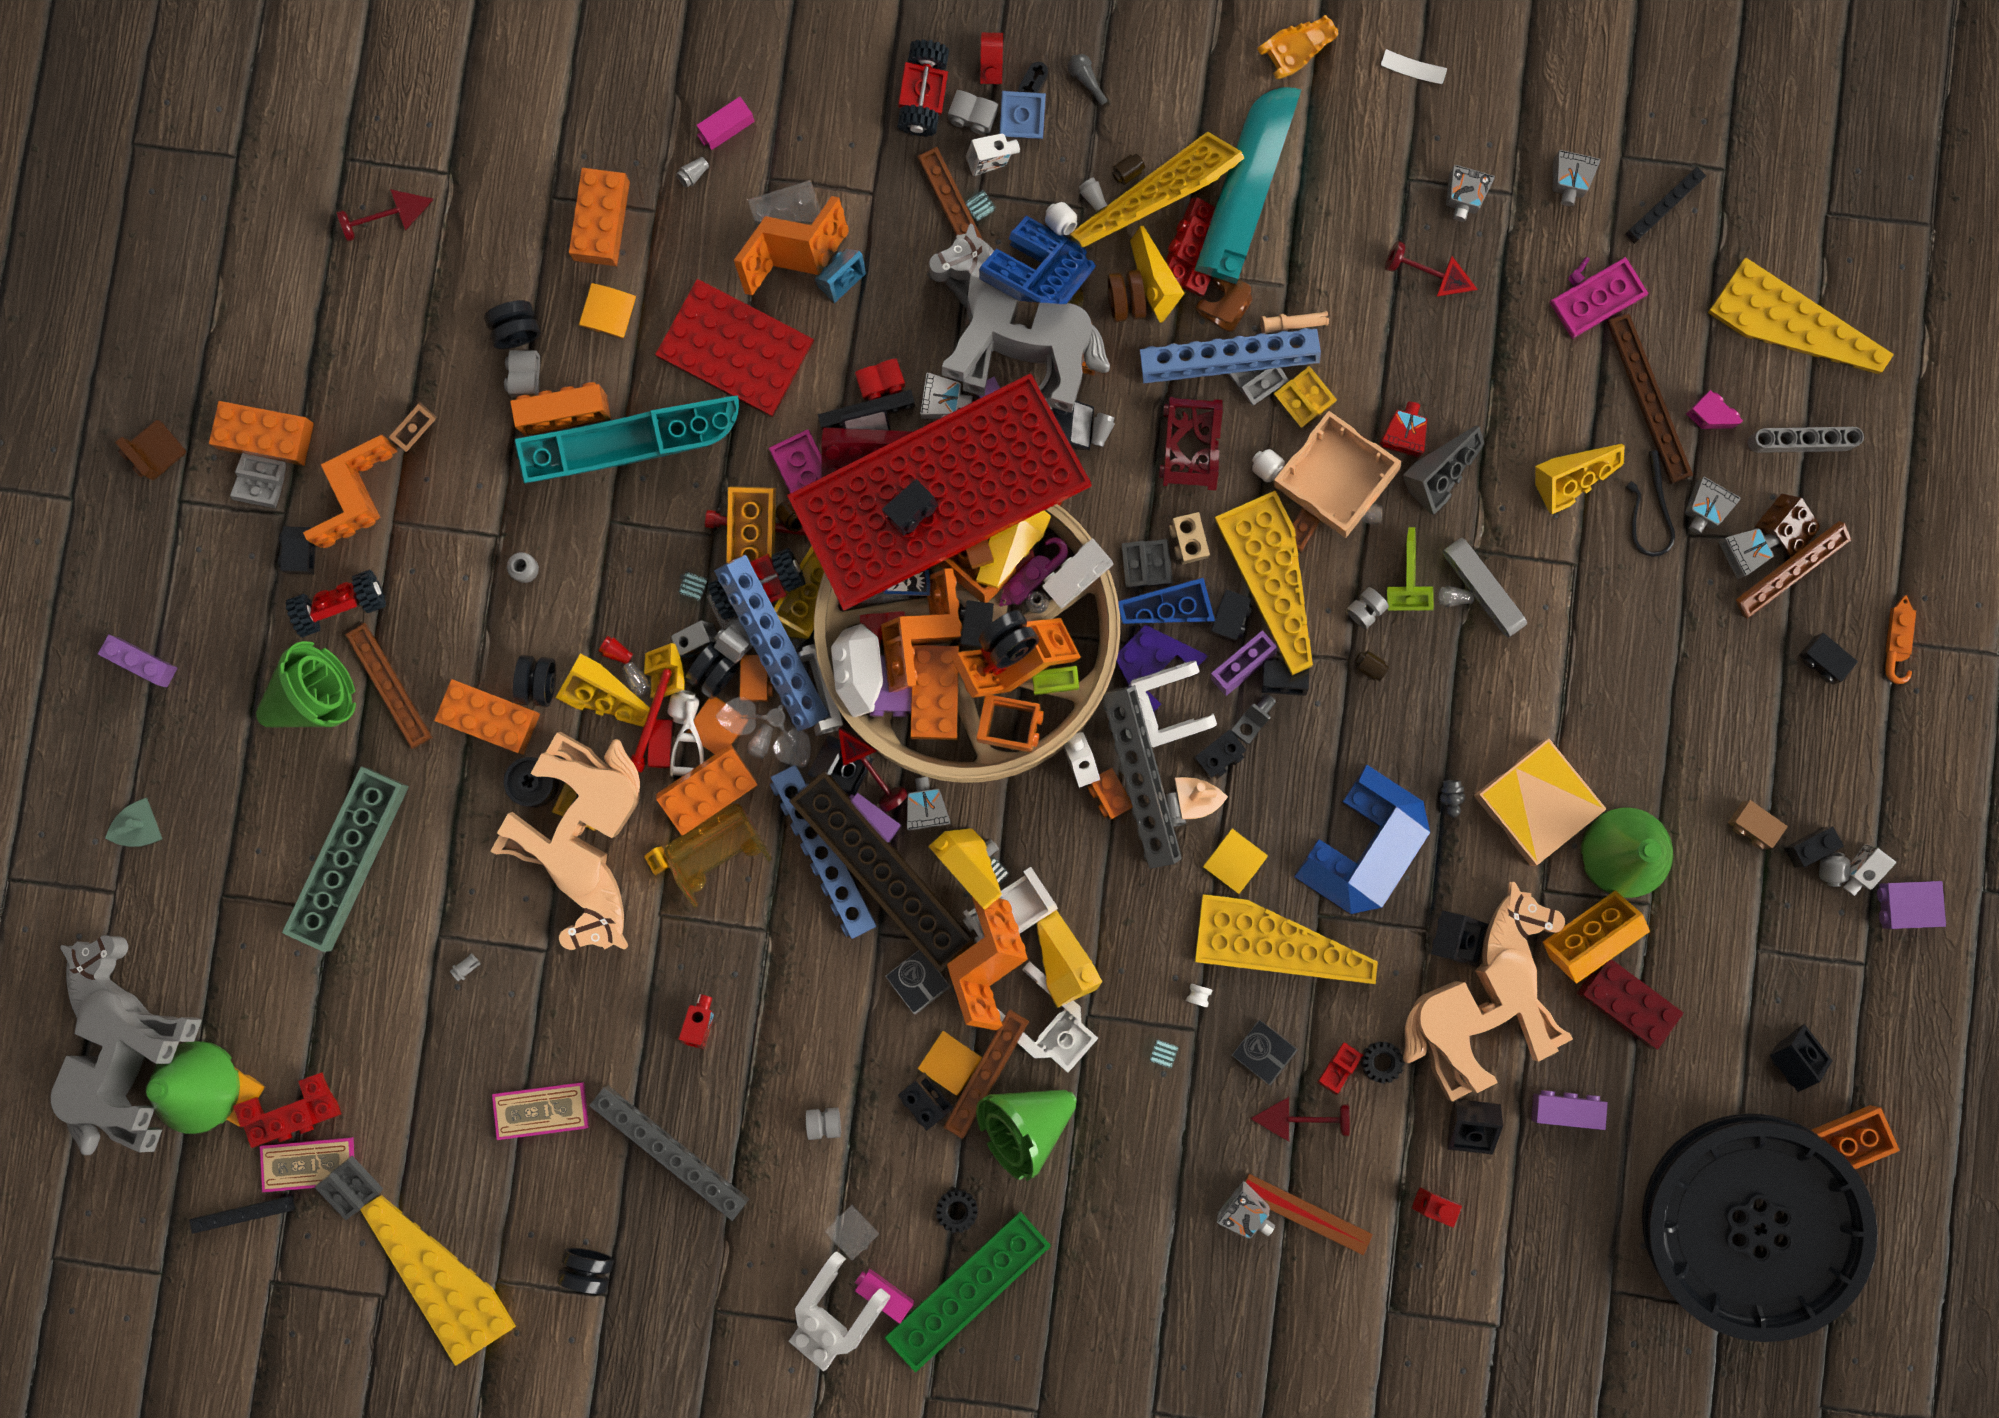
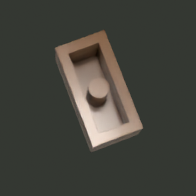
[389,402,437,452]
[1728,800,1788,850]

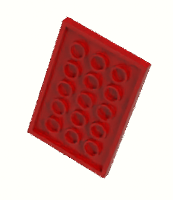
[655,279,814,417]

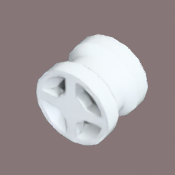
[1186,984,1212,1007]

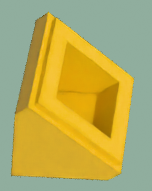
[644,846,673,875]

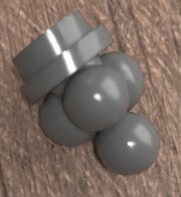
[1440,780,1465,817]

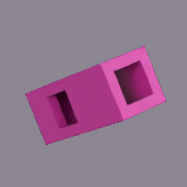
[697,97,755,150]
[855,1268,914,1324]

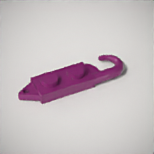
[999,537,1068,607]

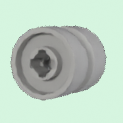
[1346,587,1389,629]
[806,1107,841,1140]

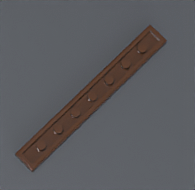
[1607,313,1693,484]

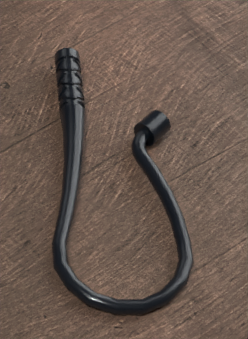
[1625,450,1675,557]

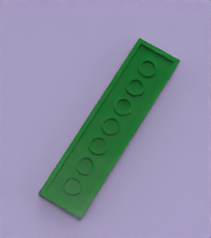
[885,1211,1051,1373]

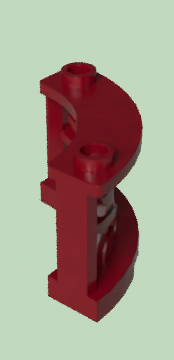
[1159,397,1223,491]

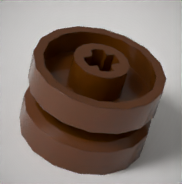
[1107,269,1146,323]

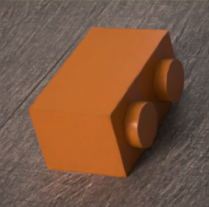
[740,655,773,702]

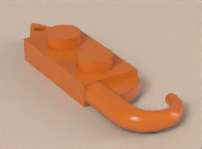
[1885,595,1916,684]

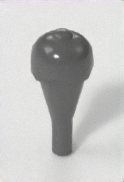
[1067,54,1107,105]

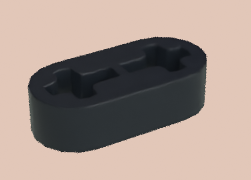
[1018,62,1048,93]

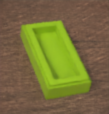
[1032,666,1080,695]

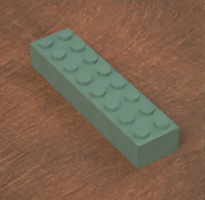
[282,767,409,952]

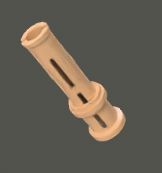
[1260,311,1329,334]

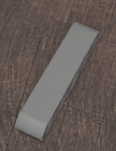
[1748,427,1864,453]
[1443,538,1527,638]

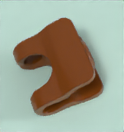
[1195,277,1252,332]

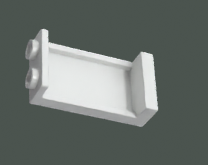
[798,645,843,736]
[963,867,1058,942]

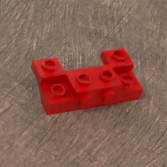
[1165,197,1216,297]
[233,1073,341,1148]

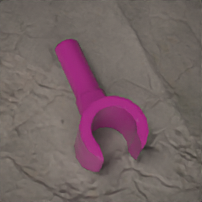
[1568,257,1590,286]

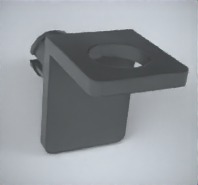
[1231,694,1276,744]

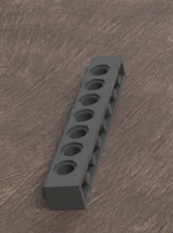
[1102,685,1182,869]
[589,1085,749,1221]

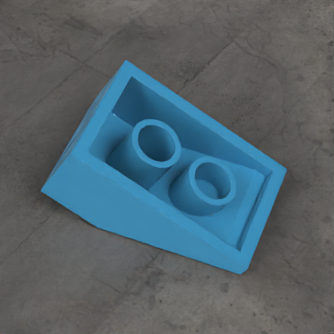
[815,249,866,303]

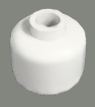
[1045,202,1077,235]
[1252,449,1285,482]
[667,690,699,724]

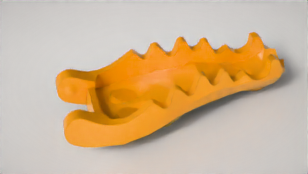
[1257,15,1338,79]

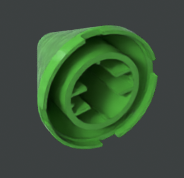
[256,641,356,728]
[1581,808,1673,898]
[146,1041,240,1134]
[976,1090,1077,1181]

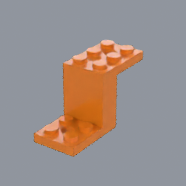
[734,196,849,295]
[303,434,398,548]
[881,568,962,693]
[952,618,1081,698]
[947,897,1028,1030]

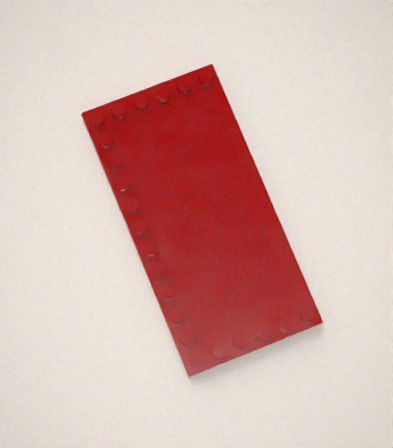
[787,373,1092,611]

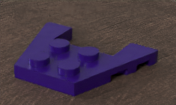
[1116,625,1208,711]

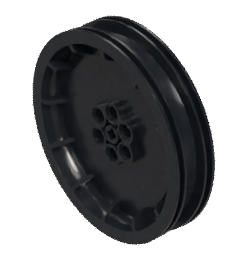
[1642,1113,1878,1342]

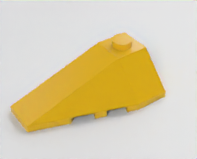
[1130,226,1184,323]
[1535,444,1624,514]
[976,511,1051,589]
[774,546,824,639]
[555,653,650,727]
[928,828,1002,910]
[1036,910,1102,1008]

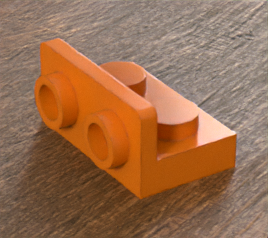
[1087,768,1133,820]

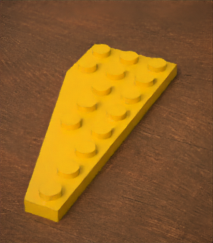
[1069,132,1244,248]
[1708,257,1894,374]
[1215,491,1313,675]
[1195,894,1378,984]
[360,1195,516,1366]

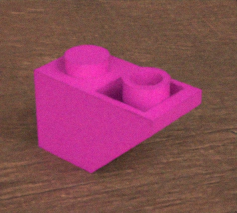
[1686,390,1743,429]

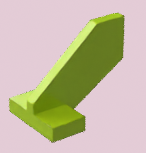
[1387,527,1434,610]

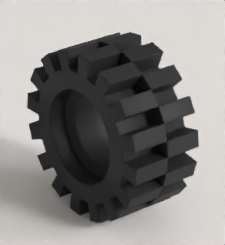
[1360,1041,1404,1084]
[936,1189,978,1233]

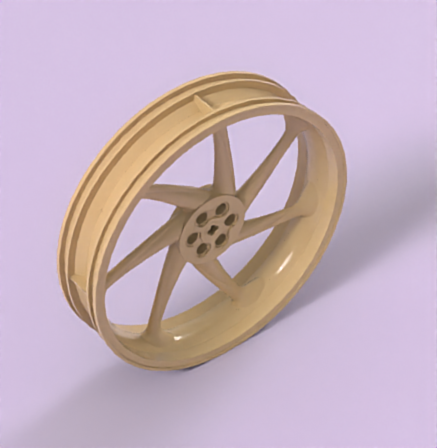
[814,504,1120,783]

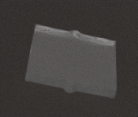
[824,1205,880,1260]

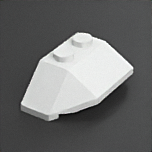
[831,624,883,717]

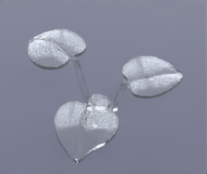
[716,662,811,768]

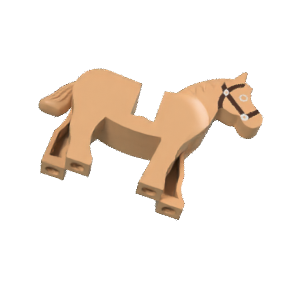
[490,732,640,950]
[1403,882,1573,1101]

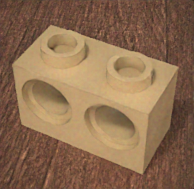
[1169,512,1210,565]

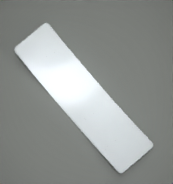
[1381,49,1447,84]

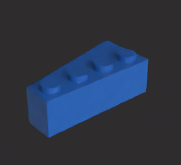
[1118,578,1215,624]

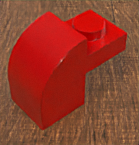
[980,32,1003,84]

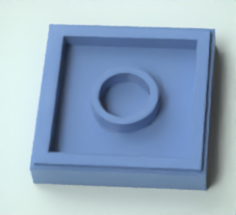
[1000,91,1046,139]

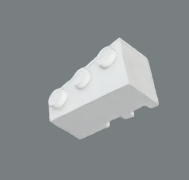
[1042,538,1114,609]

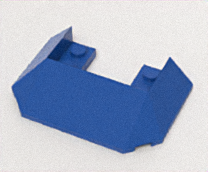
[979,216,1096,304]
[1294,765,1430,914]

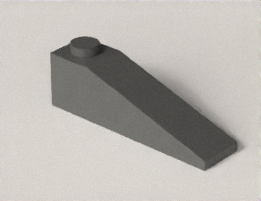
[1403,426,1484,515]

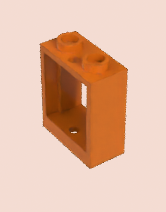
[976,695,1044,753]

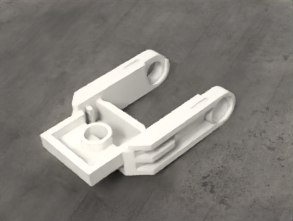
[1106,661,1217,747]
[998,961,1098,1072]
[789,1252,890,1371]

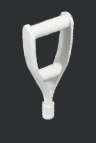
[670,699,704,777]

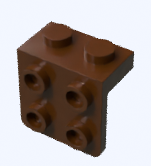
[115,420,186,481]
[1755,494,1820,557]

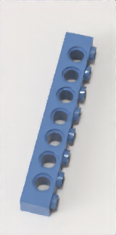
[1140,328,1321,383]
[714,555,829,731]
[770,765,877,939]

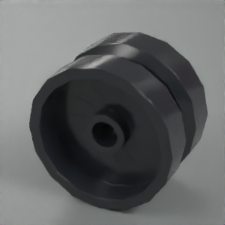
[484,300,541,349]
[978,610,1039,669]
[685,641,741,699]
[513,655,556,707]
[503,757,559,808]
[557,1248,614,1294]

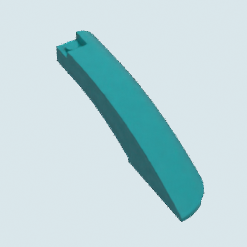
[1195,87,1302,284]
[514,395,739,484]

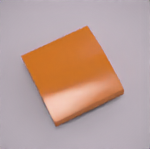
[686,697,749,754]

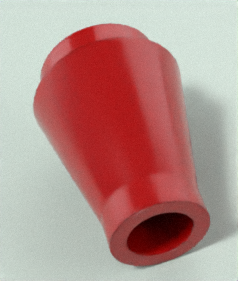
[598,636,633,665]

